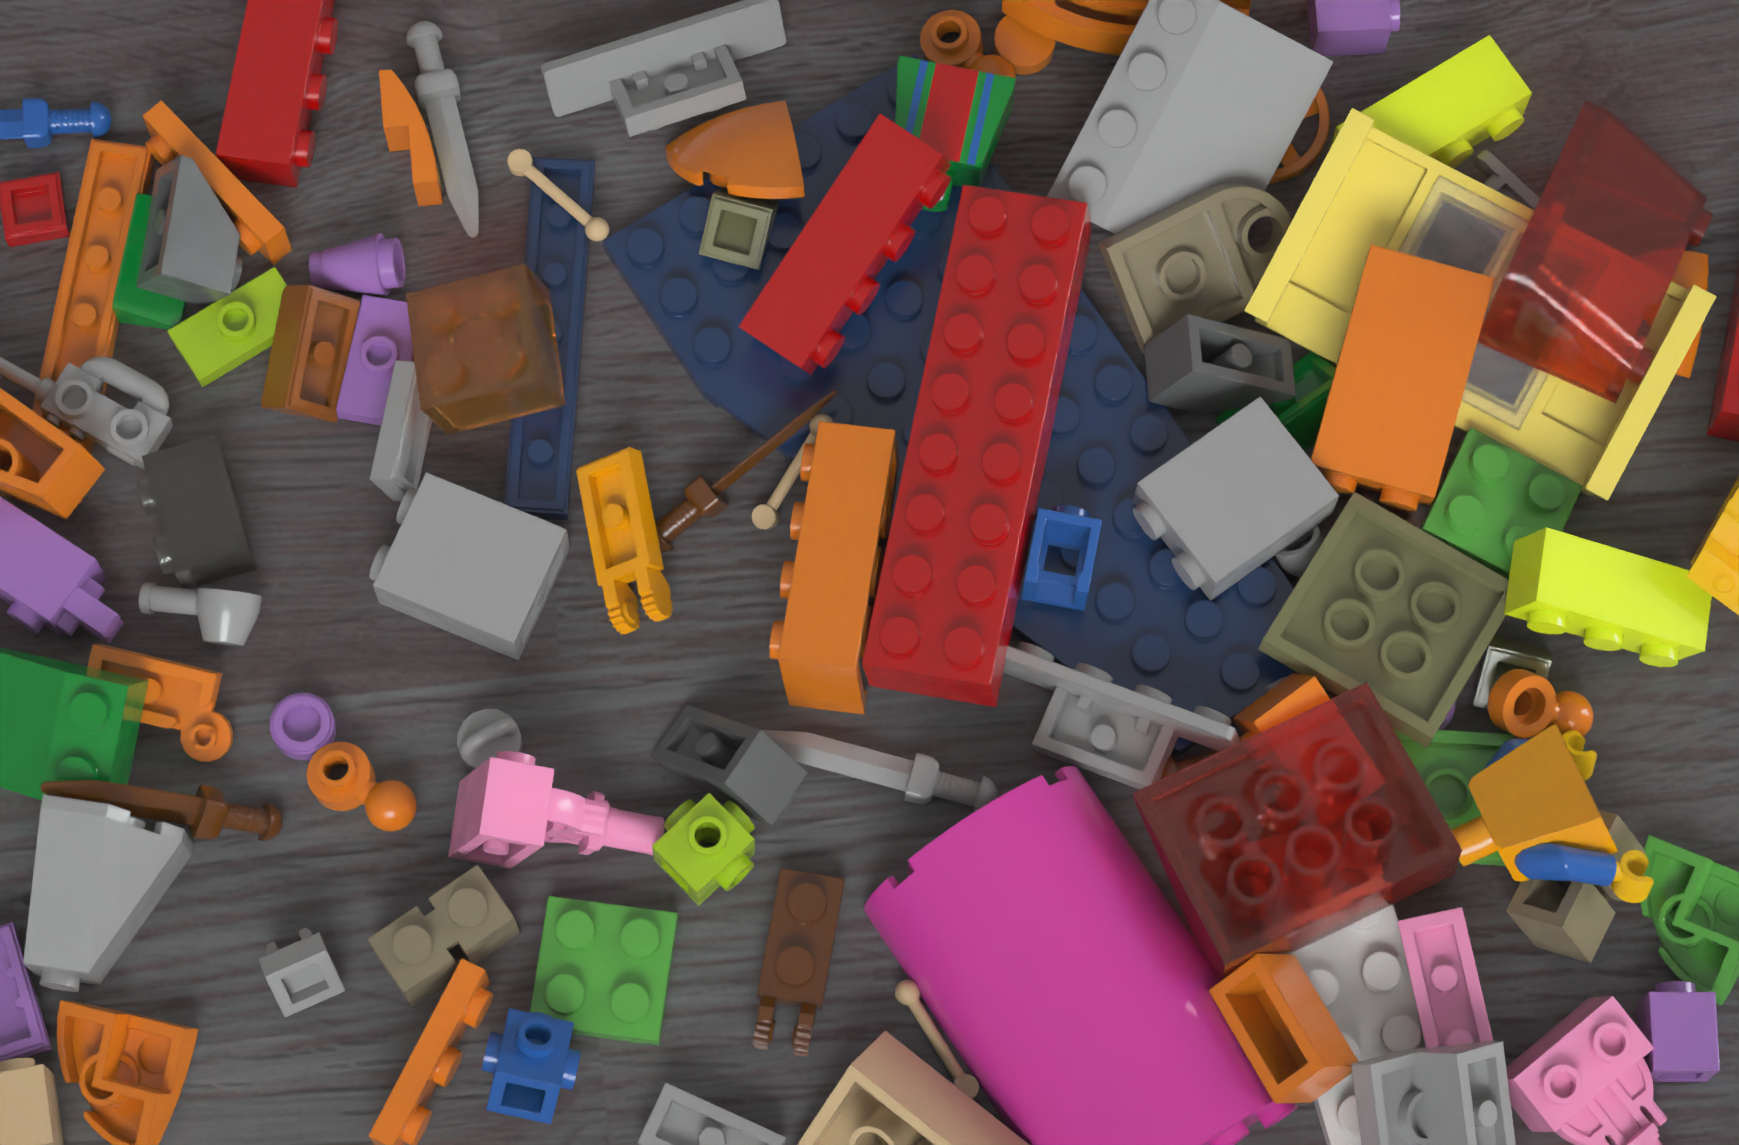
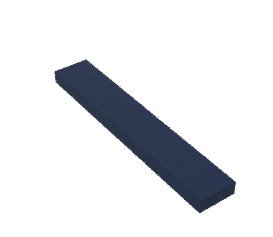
[504,157,596,520]

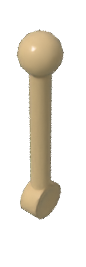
[507,149,610,241]
[752,413,833,529]
[895,980,979,1099]

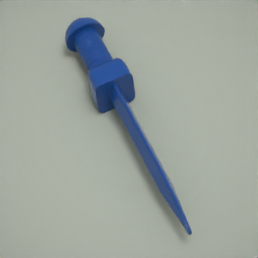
[0,98,112,148]

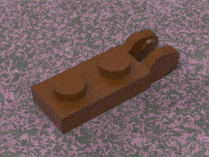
[753,868,845,1057]

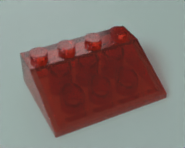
[1133,682,1462,982]

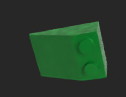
[0,647,149,800]

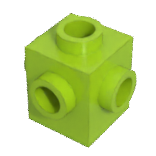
[652,793,755,906]

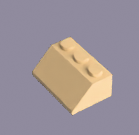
[797,1030,1029,1145]

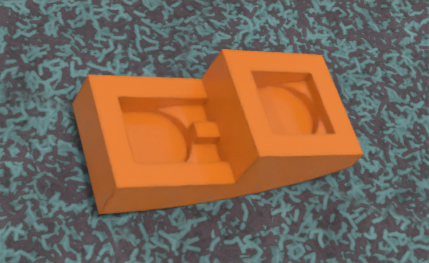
[379,69,443,206]

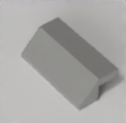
[1351,1041,1516,1145]

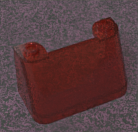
[1477,100,1713,404]

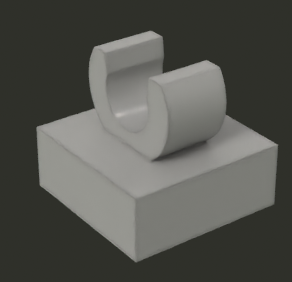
[258,928,345,1017]

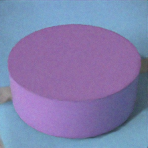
[269,693,337,760]

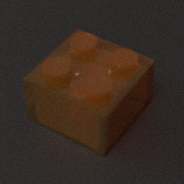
[406,263,566,435]

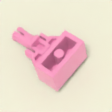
[448,751,664,869]
[1506,996,1667,1145]

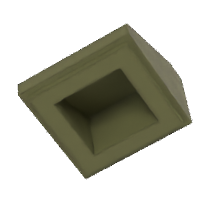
[699,188,779,270]
[1473,635,1552,709]

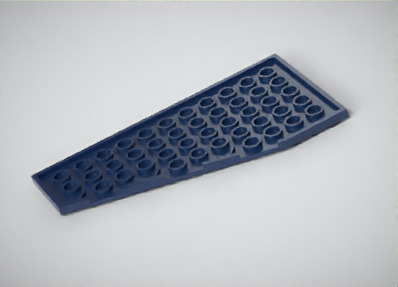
[602,54,1299,757]

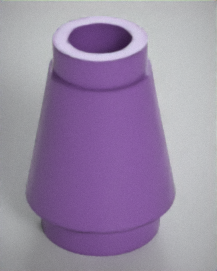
[309,233,406,295]

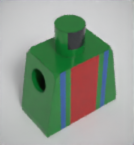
[895,55,1016,212]

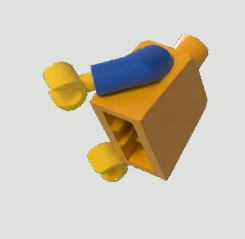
[1447,724,1654,903]

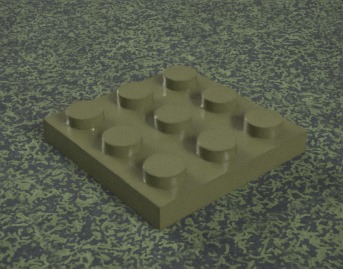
[1258,491,1509,748]

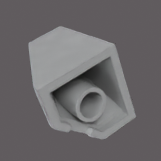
[23,794,194,992]

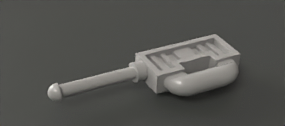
[0,356,173,470]

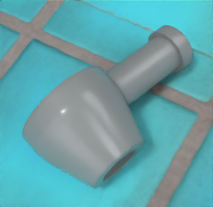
[139,582,262,646]

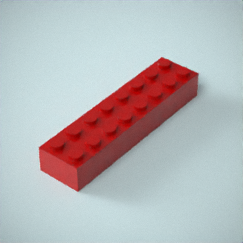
[862,185,1092,707]

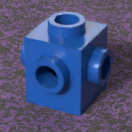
[481,1008,581,1124]

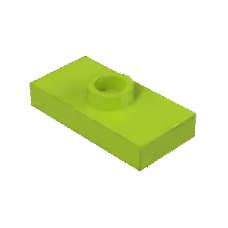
[167,267,287,388]

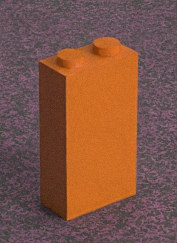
[1310,244,1495,511]

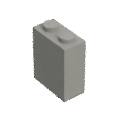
[1133,397,1339,601]
[369,472,570,660]

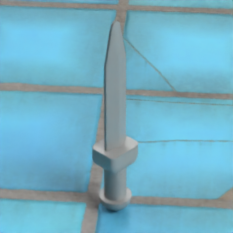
[406,21,479,238]
[762,730,998,812]

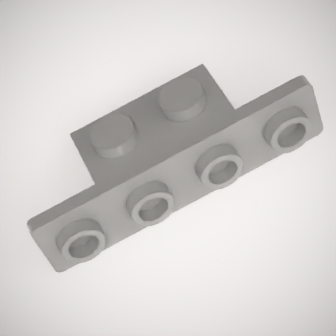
[541,0,787,137]
[1004,642,1241,795]

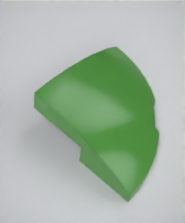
[1640,835,1739,1005]

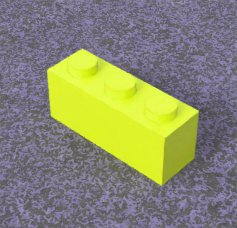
[1330,35,1532,169]
[1504,527,1712,667]

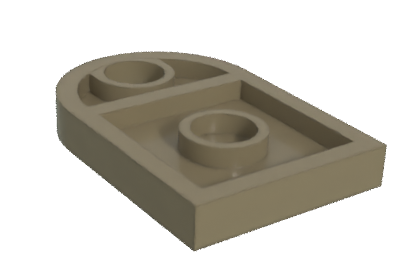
[1098,182,1292,355]

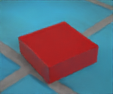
[0,172,70,247]

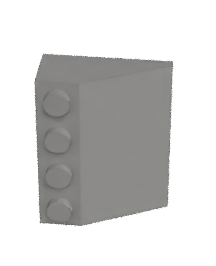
[1047,0,1334,234]

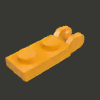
[576,447,673,635]

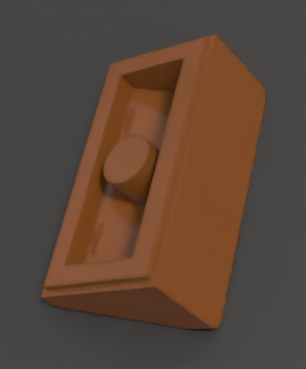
[261,285,360,423]

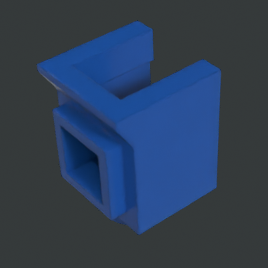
[1022,505,1102,611]

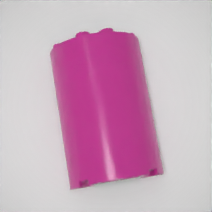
[863,766,1298,1145]

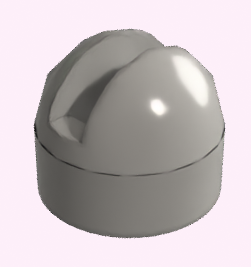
[1275,526,1324,577]

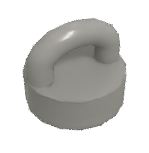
[457,709,523,771]

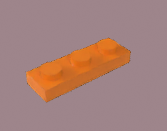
[142,100,292,266]
[368,958,493,1145]

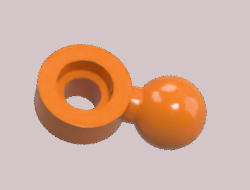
[920,10,1016,85]
[1488,669,1594,738]
[306,742,417,832]

